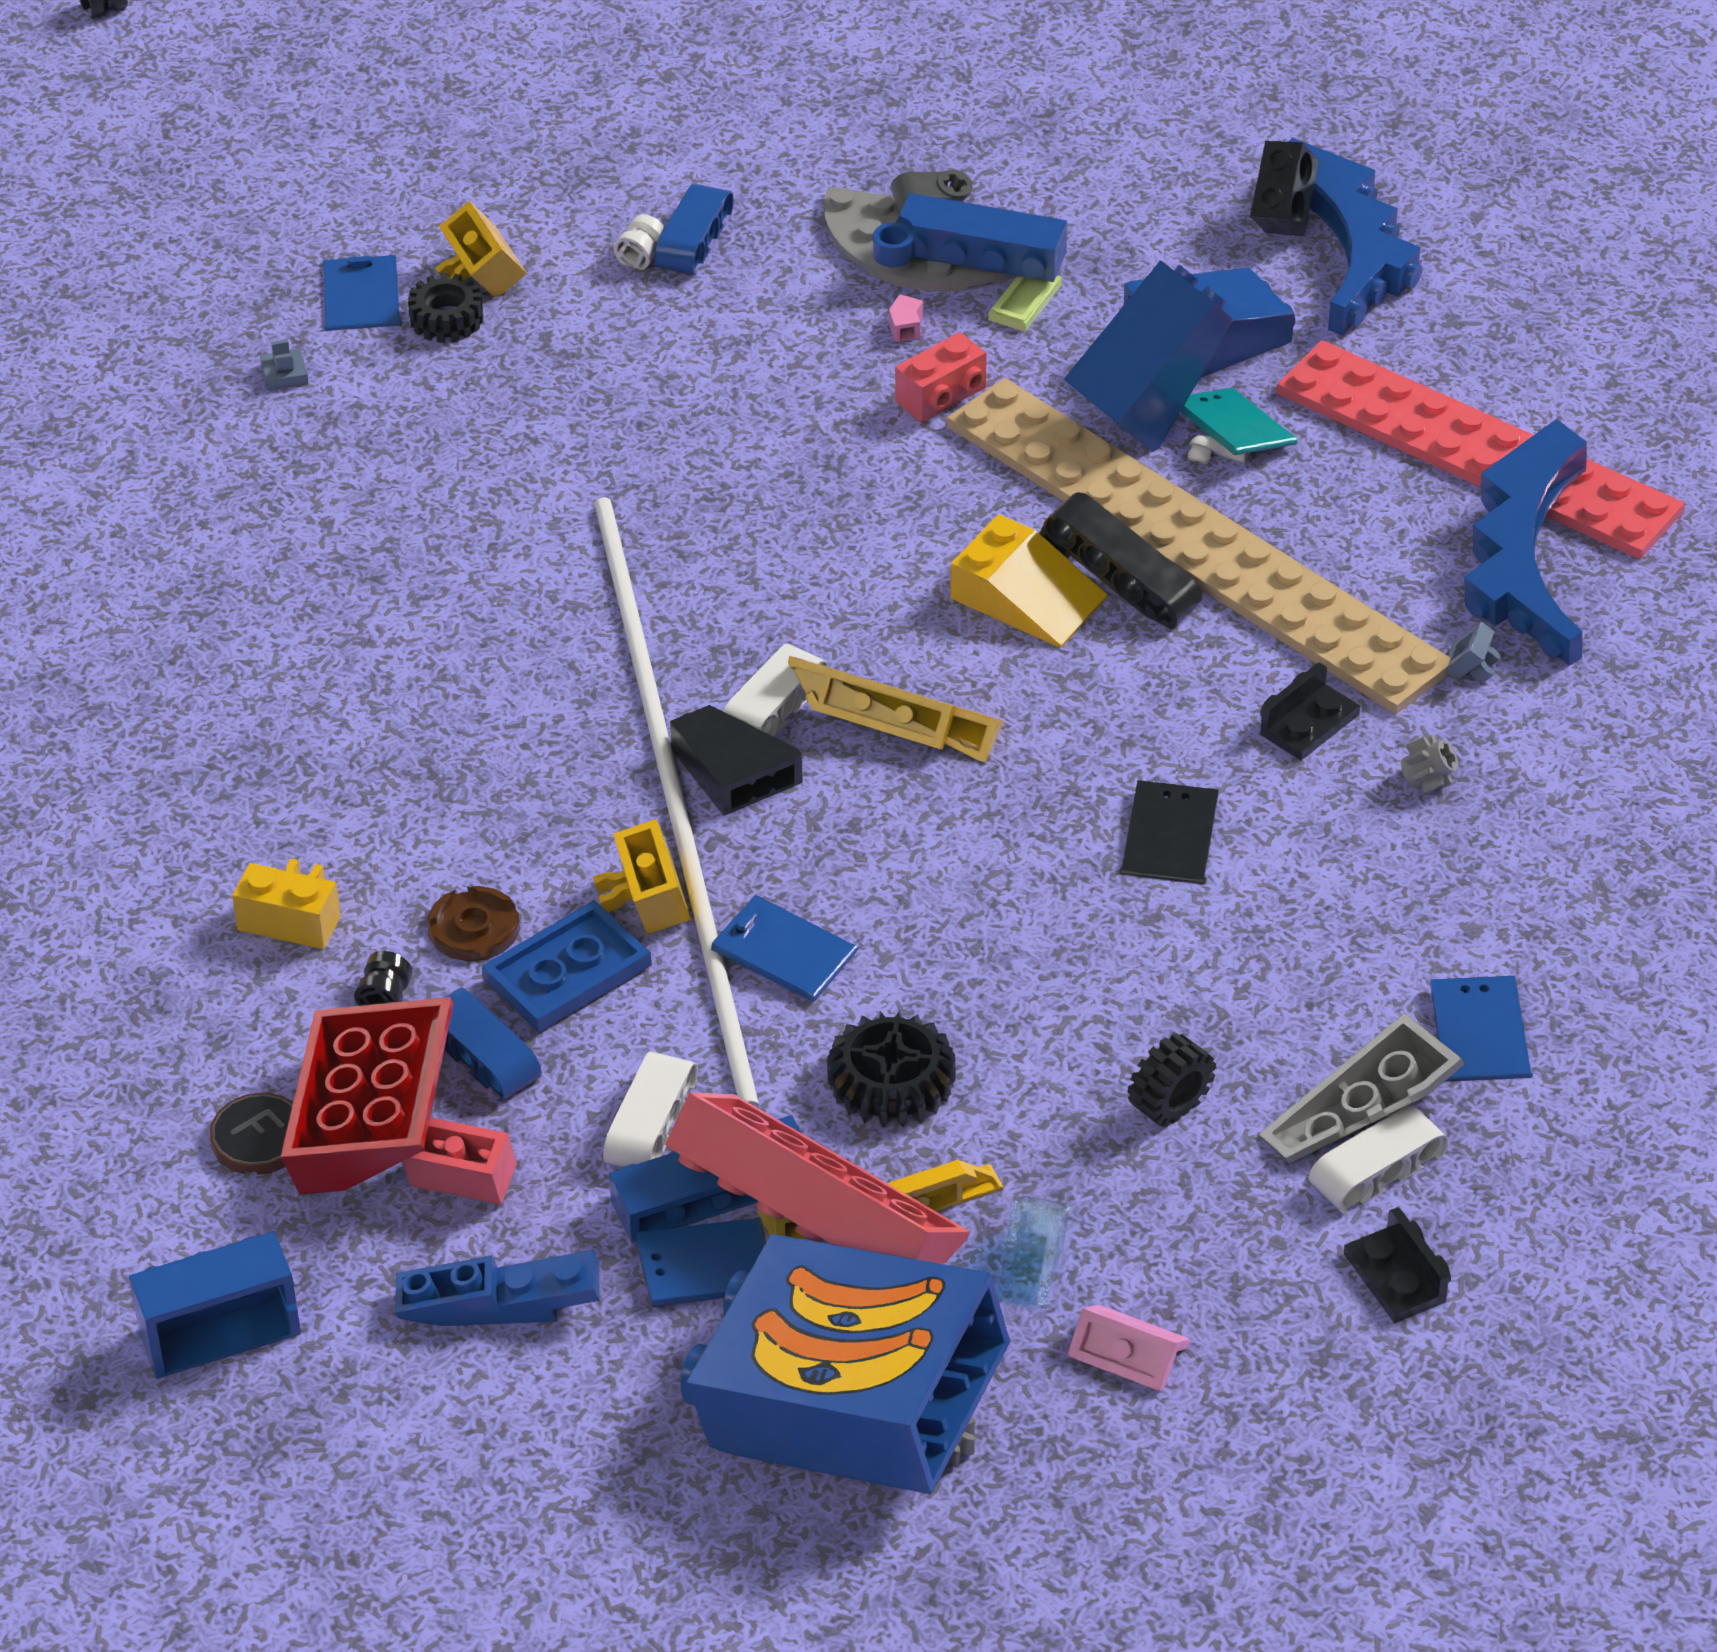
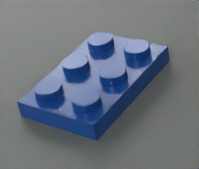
[481,900,652,1032]

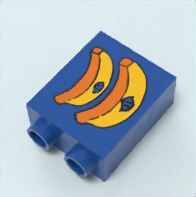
[681,1234,1010,1495]

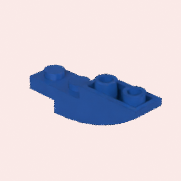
[395,1250,600,1326]

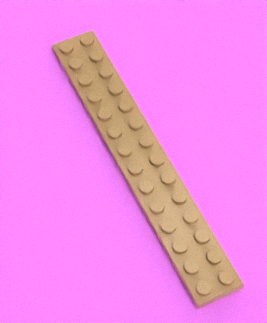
[947,378,1451,715]

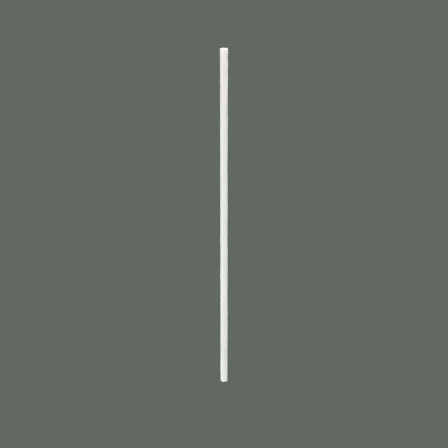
[594,497,759,1108]

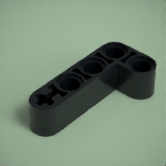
[1039,492,1202,629]

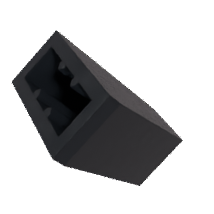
[670,705,803,816]

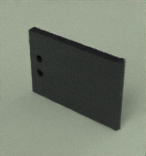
[1119,780,1219,884]

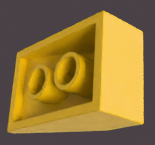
[950,514,1108,648]

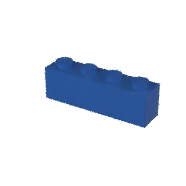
[609,1115,801,1243]

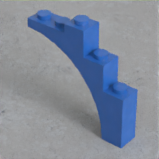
[1288,137,1422,336]
[1464,419,1587,666]

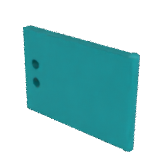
[1181,387,1298,455]

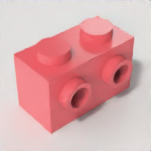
[895,332,987,423]
[402,1117,517,1205]

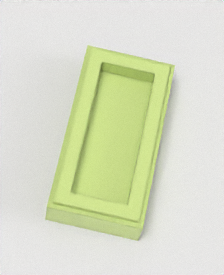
[989,275,1062,332]

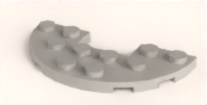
[824,186,1016,291]

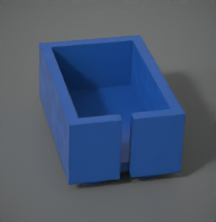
[128,1231,301,1379]

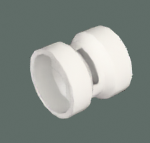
[613,214,665,270]

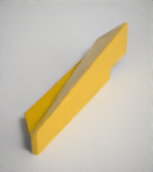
[788,656,1004,763]
[757,1160,1004,1244]

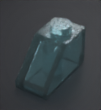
[997,1195,1070,1307]

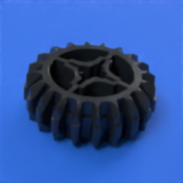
[827,1010,956,1128]

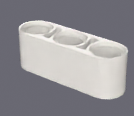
[723,644,829,737]
[603,1051,698,1167]
[1309,1106,1449,1215]

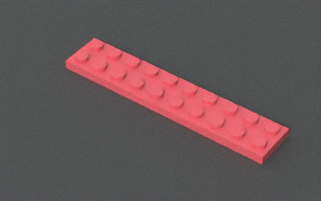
[1276,340,1685,560]

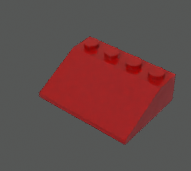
[281,997,454,1195]

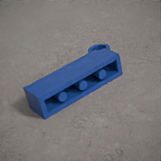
[873,193,1067,282]

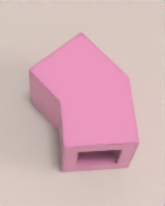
[889,294,923,342]

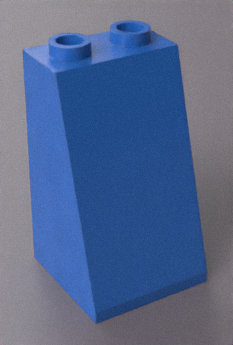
[1063,260,1234,452]
[1123,267,1296,378]

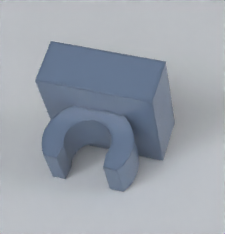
[260,339,309,391]
[1446,621,1501,681]

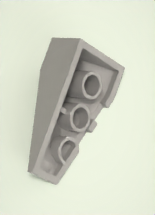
[1259,1013,1465,1164]

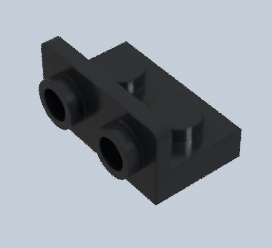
[1260,662,1360,761]
[1343,1207,1451,1324]

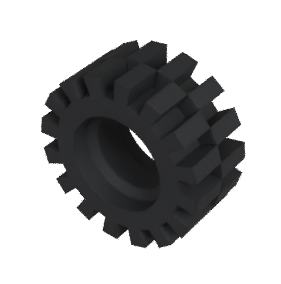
[408,273,484,343]
[1127,1033,1216,1127]

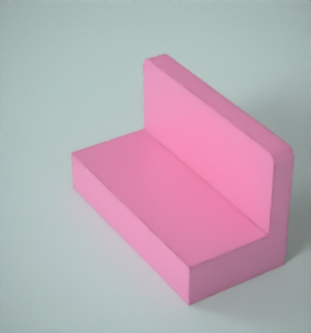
[1067,1305,1190,1391]

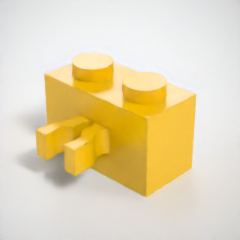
[435,201,527,297]
[593,819,691,934]
[232,858,341,949]

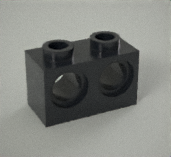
[1250,141,1319,236]

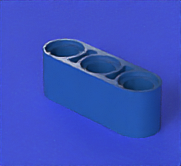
[655,183,734,275]
[444,987,542,1102]

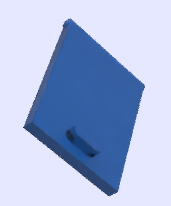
[323,255,402,331]
[711,894,858,1002]
[1430,976,1533,1082]
[635,1217,767,1307]

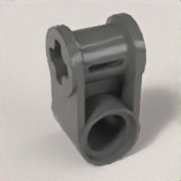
[891,170,973,215]

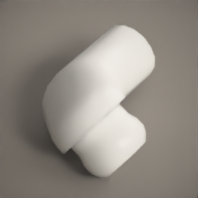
[1188,435,1250,464]

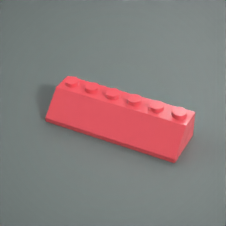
[665,1092,970,1264]

